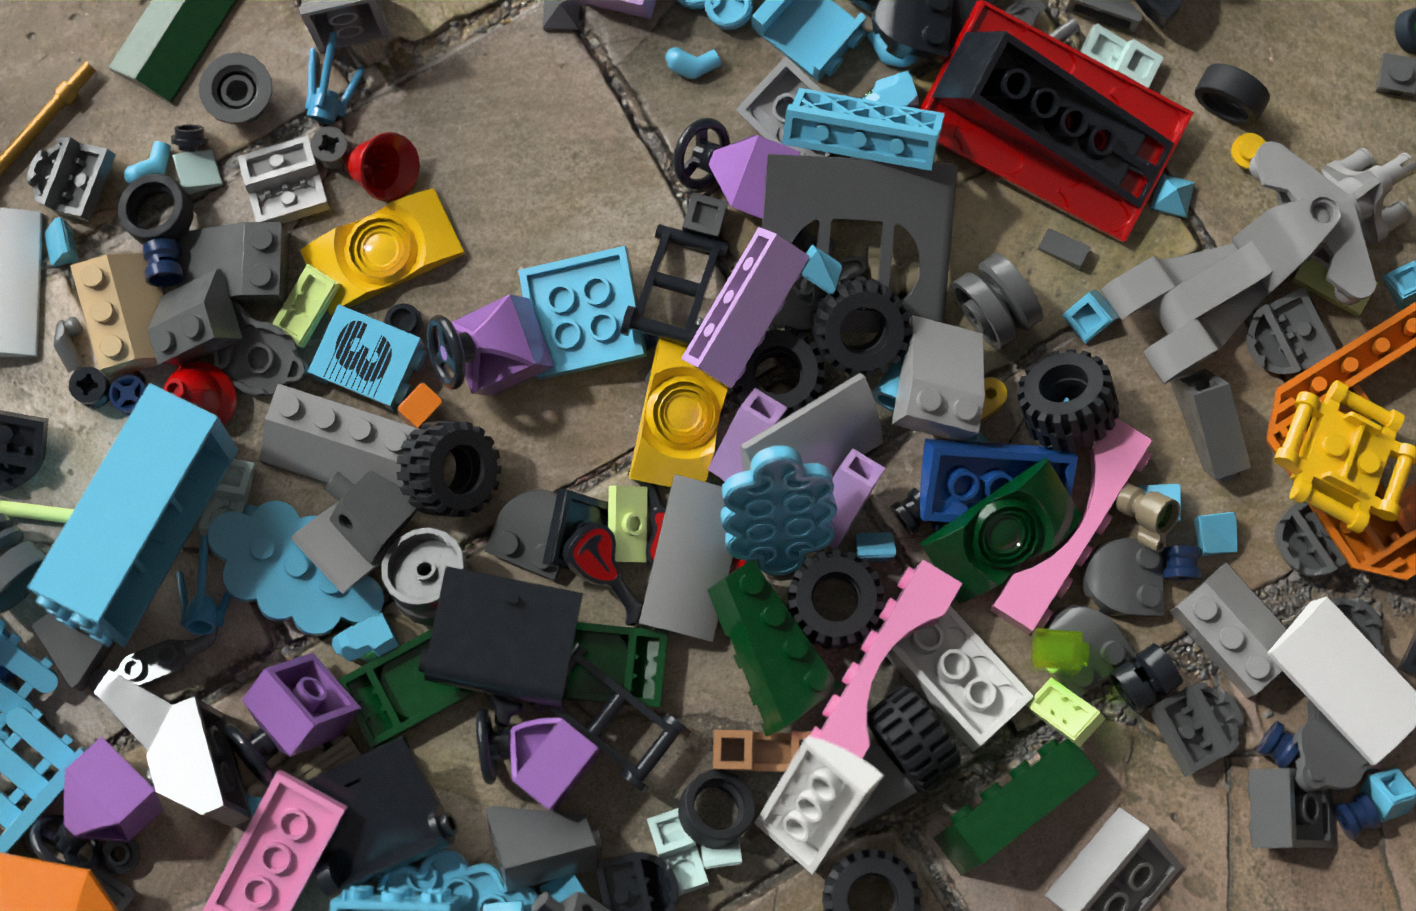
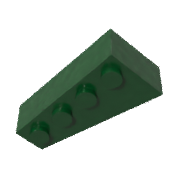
[707,559,840,737]
[933,738,1099,875]

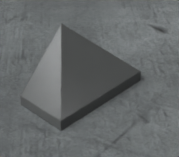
[1066,0,1142,34]

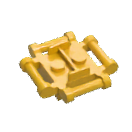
[1274,380,1416,533]

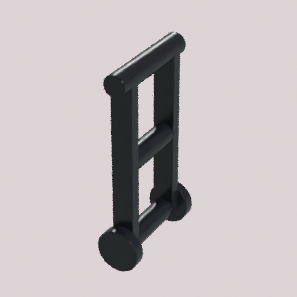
[620,224,730,348]
[529,642,691,793]

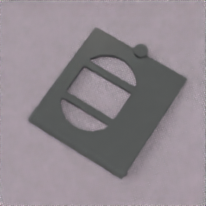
[752,153,958,333]

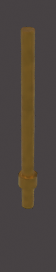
[0,61,96,177]

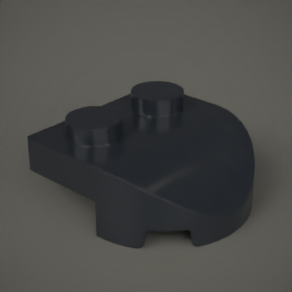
[872,0,953,63]
[0,410,49,492]
[595,852,679,911]

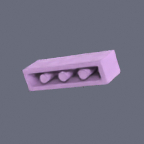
[681,227,810,388]

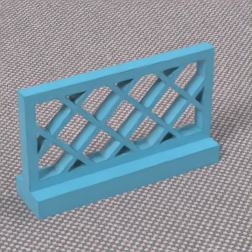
[782,88,945,171]

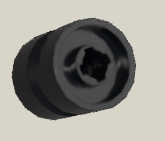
[1109,643,1183,714]

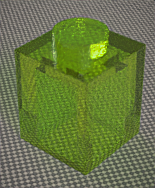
[1030,628,1089,675]

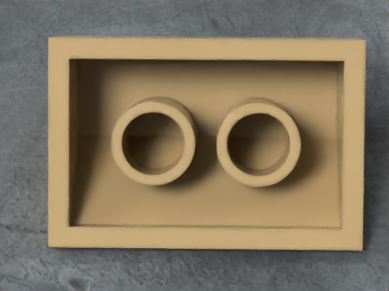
[70,253,164,379]

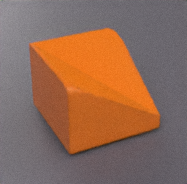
[397,383,442,429]

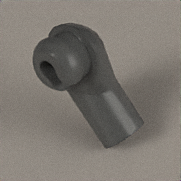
[54,316,84,373]

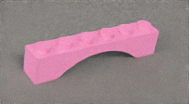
[990,418,1152,635]
[809,559,962,759]

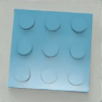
[518,246,647,380]

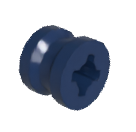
[109,375,148,416]
[1162,546,1202,581]
[1256,721,1299,768]
[1333,792,1381,840]

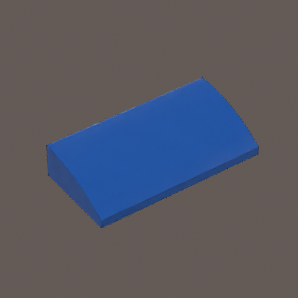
[920,439,1078,522]

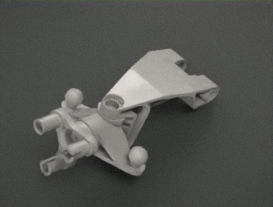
[1100,141,1416,384]

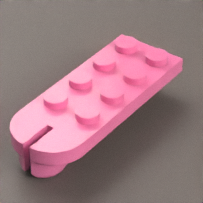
[203,769,348,911]

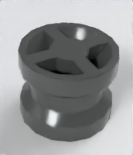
[310,126,352,170]

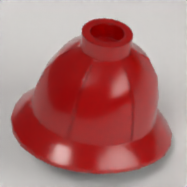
[344,132,420,202]
[163,361,237,426]

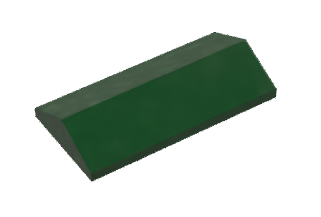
[108,0,237,104]

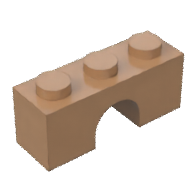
[713,730,811,772]

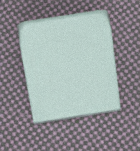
[173,150,223,195]
[701,838,742,869]

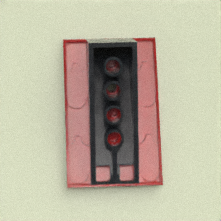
[920,0,1194,242]

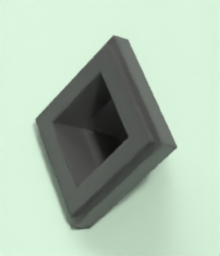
[542,0,580,31]

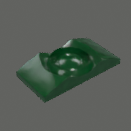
[919,457,1084,604]
[565,622,668,708]
[337,628,479,749]

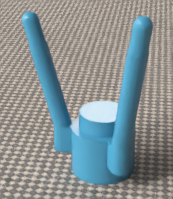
[305,31,365,124]
[176,535,232,635]

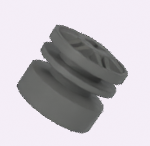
[0,513,47,614]

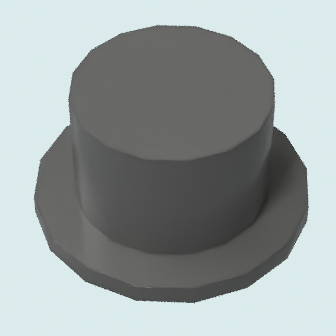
[199,52,273,124]

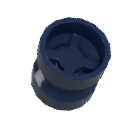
[142,238,184,287]

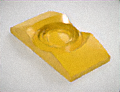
[300,188,465,317]
[628,337,728,487]

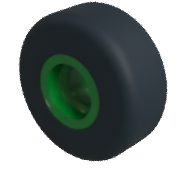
[1395,8,1416,53]

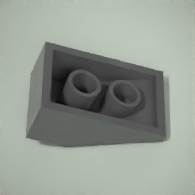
[176,222,290,305]

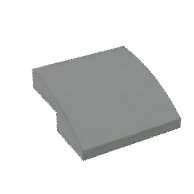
[237,135,330,224]
[291,501,393,594]

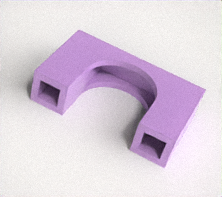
[707,388,885,549]

